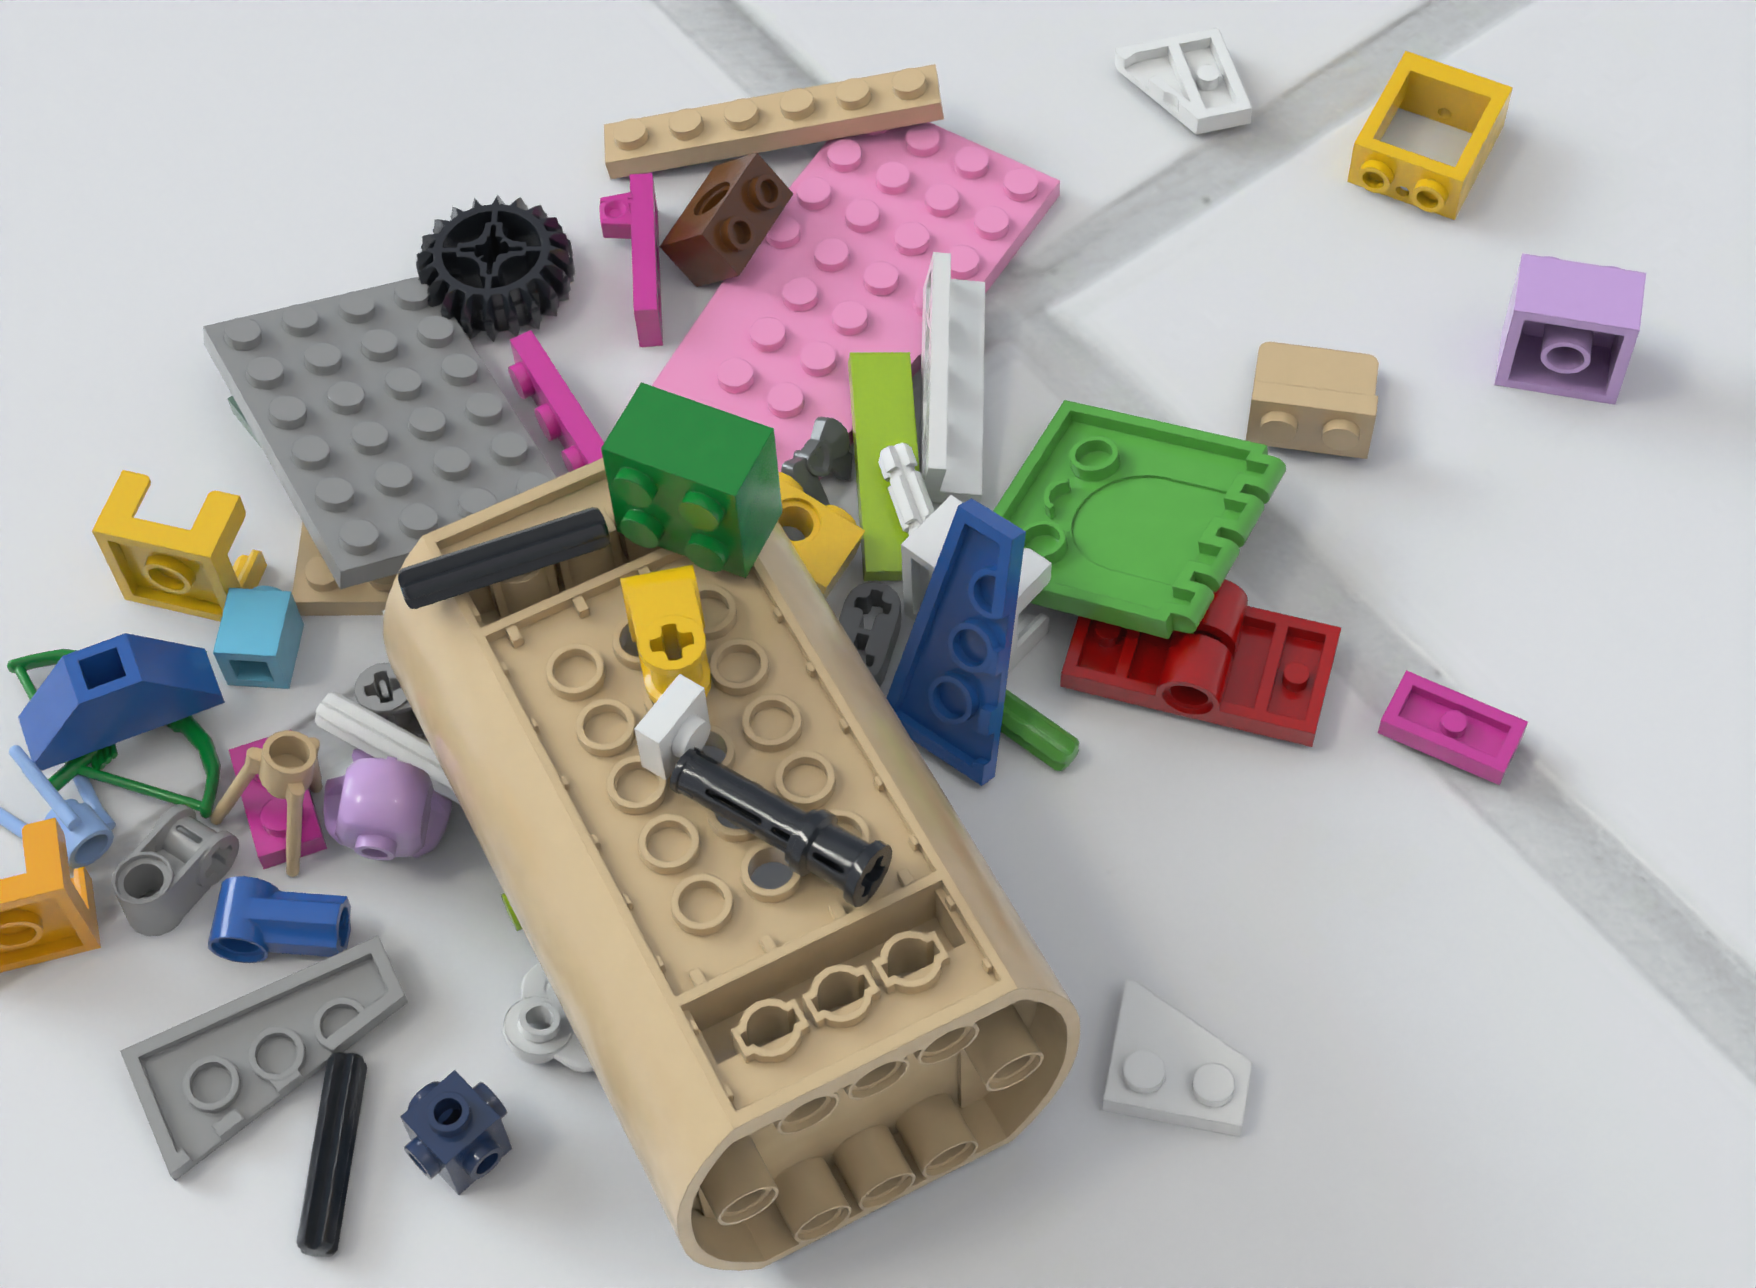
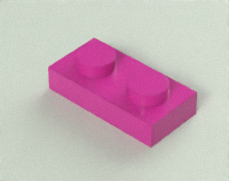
[1378,670,1528,785]
[229,730,327,869]

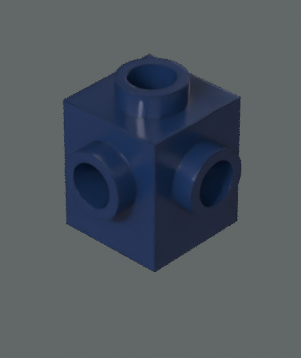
[400,1070,512,1195]

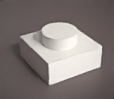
[634,674,711,780]

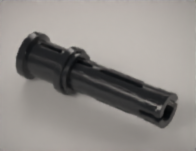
[670,747,892,907]

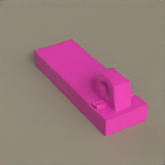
[599,173,663,347]

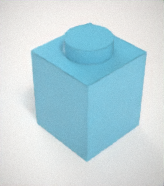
[213,586,304,689]

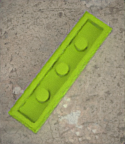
[848,352,920,581]

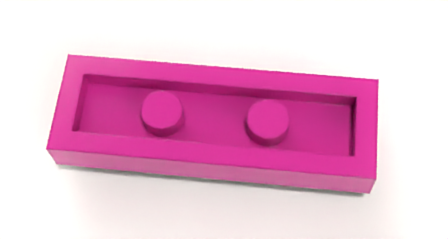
[508,330,604,472]

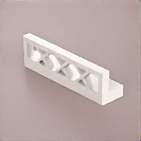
[919,252,985,503]

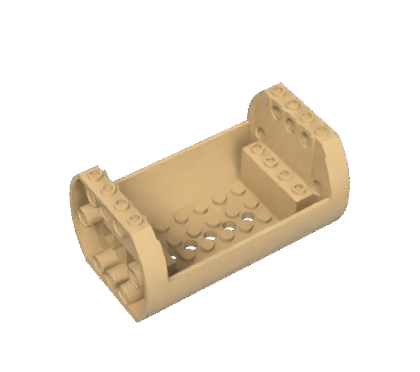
[383,458,1080,1271]

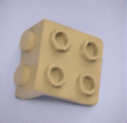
[1246,342,1379,459]

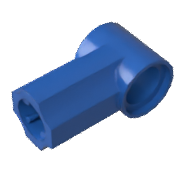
[208,876,351,963]

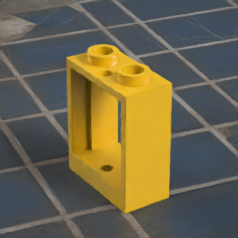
[1347,51,1513,220]

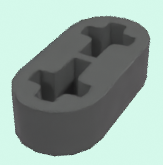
[839,582,902,687]

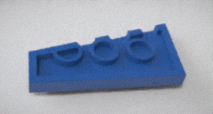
[886,498,1026,786]

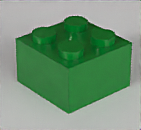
[601,382,782,578]

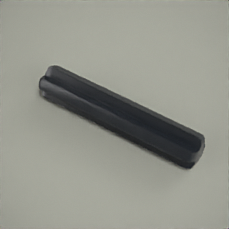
[398,507,610,609]
[296,1052,367,1257]

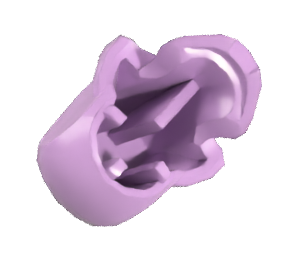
[323,749,452,861]

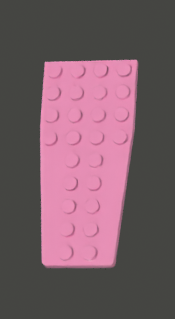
[652,122,1060,480]

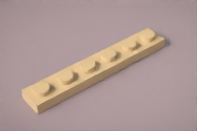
[604,64,944,179]

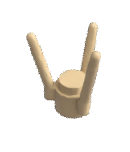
[210,730,323,877]

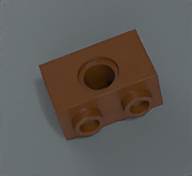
[659,152,793,287]

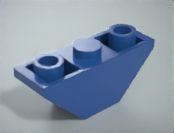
[18,633,225,771]

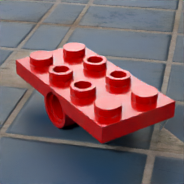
[1060,579,1342,747]

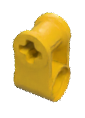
[620,564,711,703]

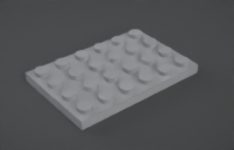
[203,277,557,589]

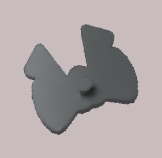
[781,416,853,506]

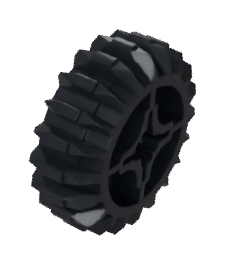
[416,195,575,342]

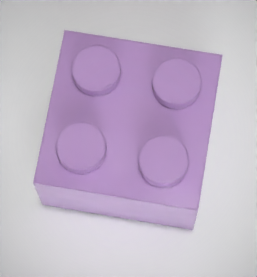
[1494,253,1646,405]

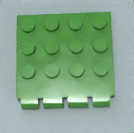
[993,400,1286,639]

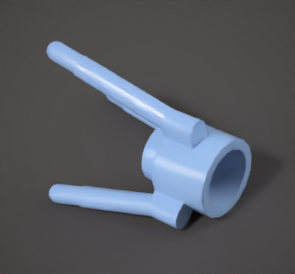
[0,745,116,868]

